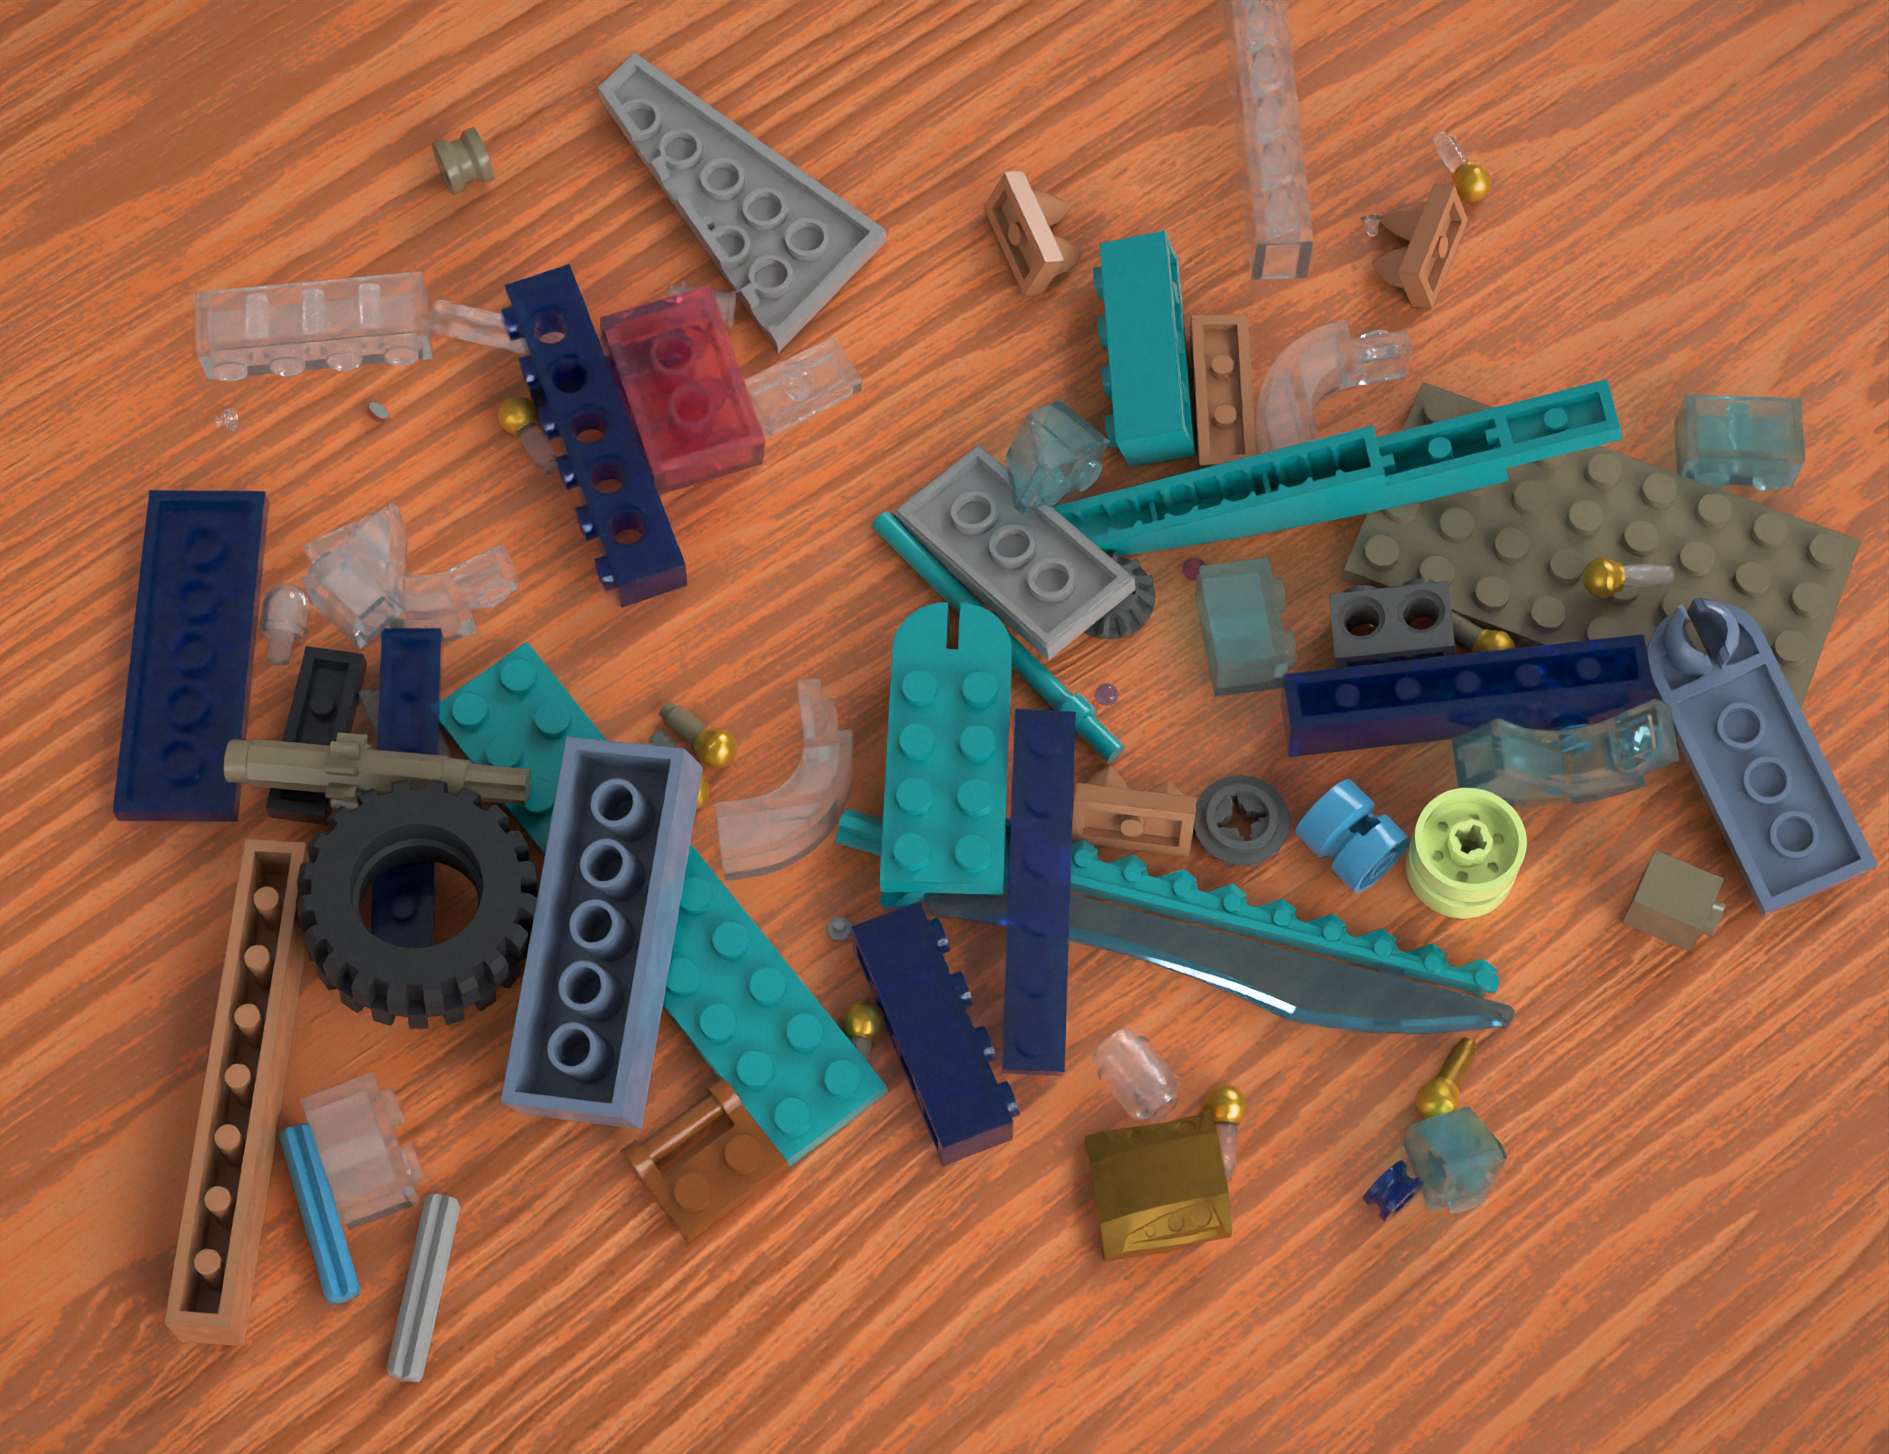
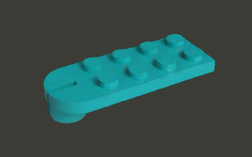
[880,602,1012,895]

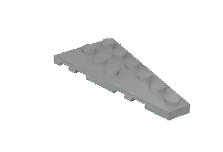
[598,52,886,354]

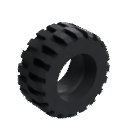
[296,779,538,1029]

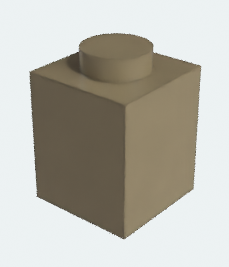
[1622,850,1726,952]

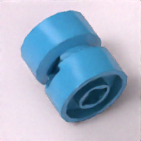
[1295,779,1411,894]

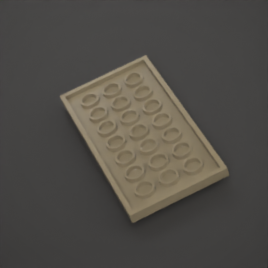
[1341,382,1861,709]

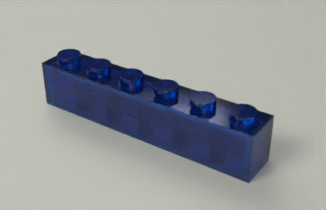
[1281,634,1654,757]

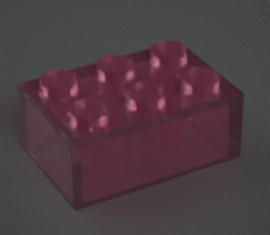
[600,285,766,497]

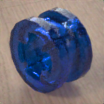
[1362,1160,1425,1222]

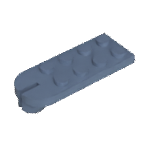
[1645,597,1878,917]

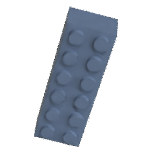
[501,737,703,1129]

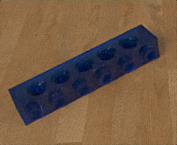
[499,264,688,608]

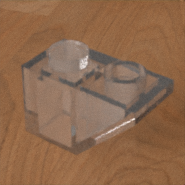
[302,501,408,649]

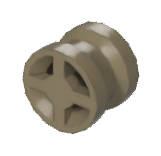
[432,127,494,195]

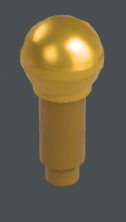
[1416,1037,1478,1123]

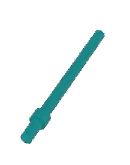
[872,511,1125,763]

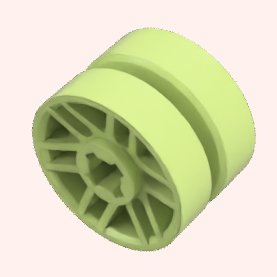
[1405,788,1527,919]

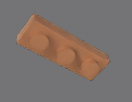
[1190,314,1257,470]

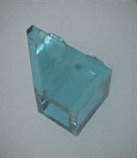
[1004,400,1110,515]
[1402,1106,1507,1213]

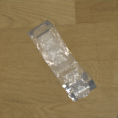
[1255,320,1412,455]
[302,521,519,645]
[715,678,854,881]

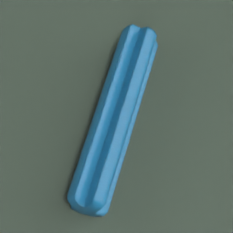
[279,1123,360,1304]

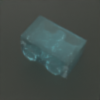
[1674,395,1805,491]
[1195,557,1297,697]

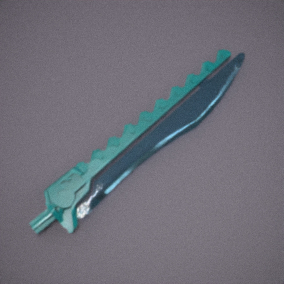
[835,809,1515,1034]

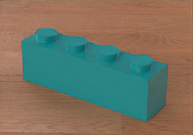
[1093,230,1196,468]

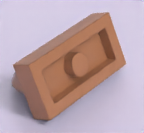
[984,171,1082,296]
[1372,183,1468,309]
[1069,765,1197,857]

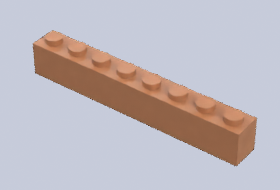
[164,839,309,1346]

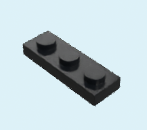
[266,646,367,826]

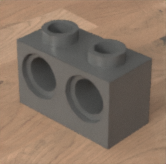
[1329,578,1458,682]

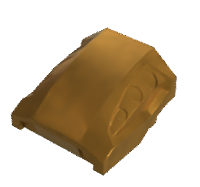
[1084,1109,1233,1261]

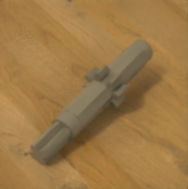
[224,732,532,809]

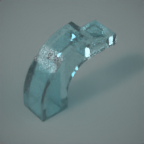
[1452,699,1679,807]

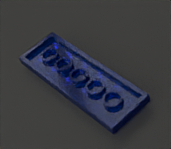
[113,490,269,822]

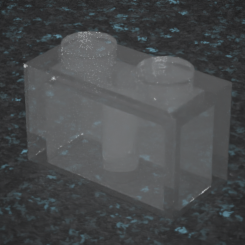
[300,1072,425,1230]

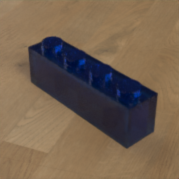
[852,901,1020,1166]

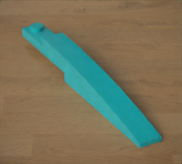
[1052,379,1623,556]

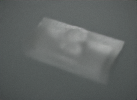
[735,336,862,439]

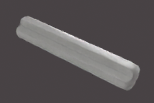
[387,1194,460,1382]

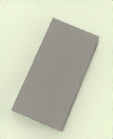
[893,445,1136,660]

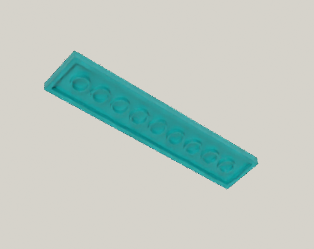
[430,641,888,1167]

